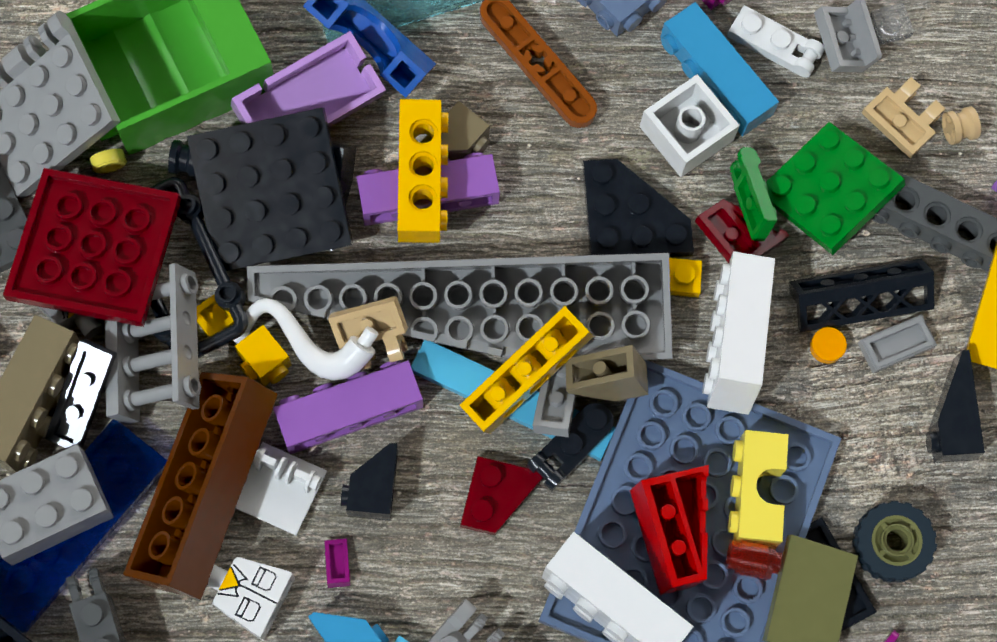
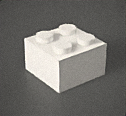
[639,74,740,177]

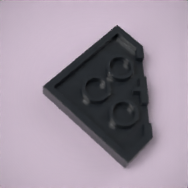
[582,159,694,257]

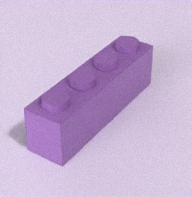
[356,153,500,226]
[273,360,423,454]

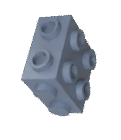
[577,0,667,37]

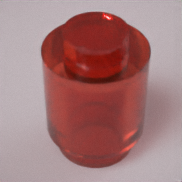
[726,539,782,580]

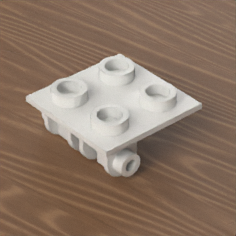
[235,442,327,536]

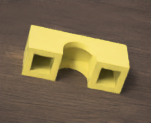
[728,430,789,548]

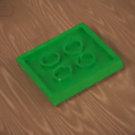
[766,122,906,255]

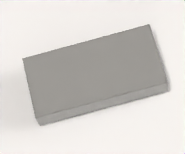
[858,314,937,374]

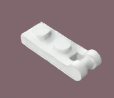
[727,5,825,78]

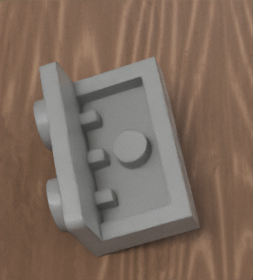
[814,0,882,73]

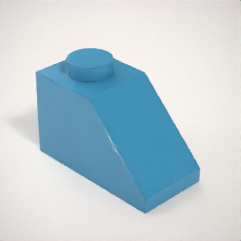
[308,612,390,642]

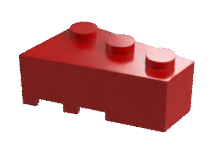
[630,465,709,595]

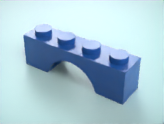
[303,0,436,98]

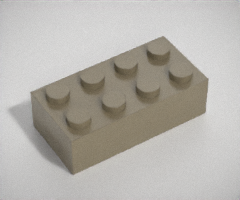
[0,315,80,473]

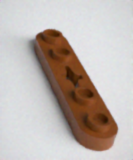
[480,0,597,128]

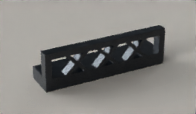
[789,258,934,332]

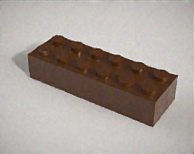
[123,372,278,600]

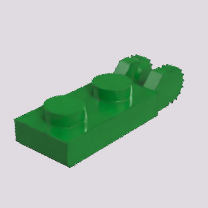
[730,146,777,241]

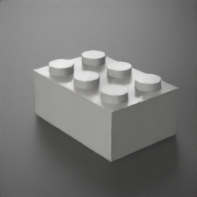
[0,444,114,565]

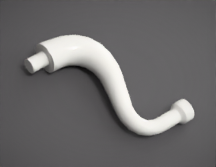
[233,298,379,381]

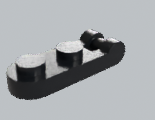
[526,403,614,491]

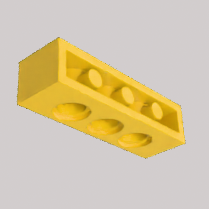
[397,99,448,243]
[459,306,594,434]

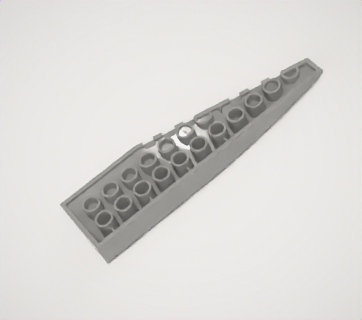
[247,253,673,360]

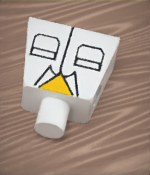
[207,557,295,641]

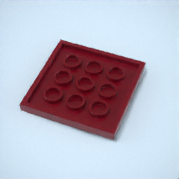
[3,168,181,327]

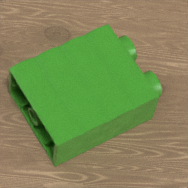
[66,0,274,155]

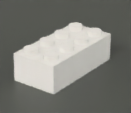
[702,251,775,415]
[542,532,694,642]

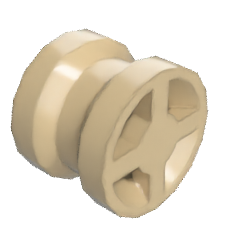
[942,106,981,145]

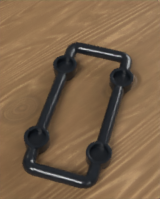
[150,177,248,358]

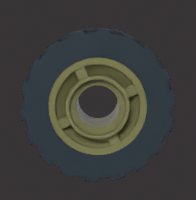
[852,501,937,583]

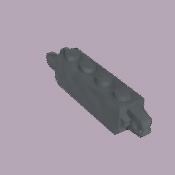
[66,567,126,642]

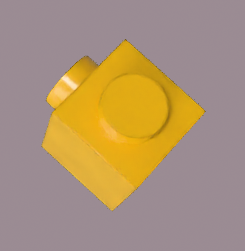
[235,325,292,386]

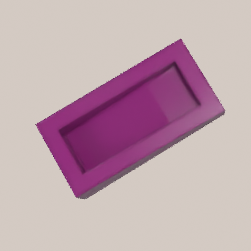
[324,539,351,588]

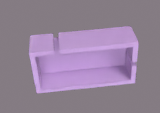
[230,31,386,127]

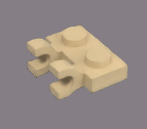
[862,77,946,159]
[328,296,408,370]

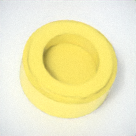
[90,149,127,173]

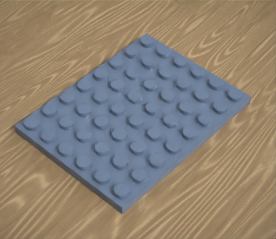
[538,360,841,642]

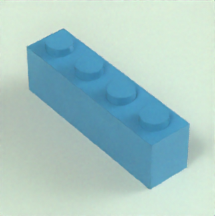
[660,2,779,137]

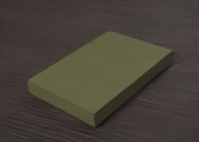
[762,534,858,642]

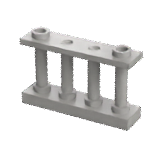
[105,263,201,424]

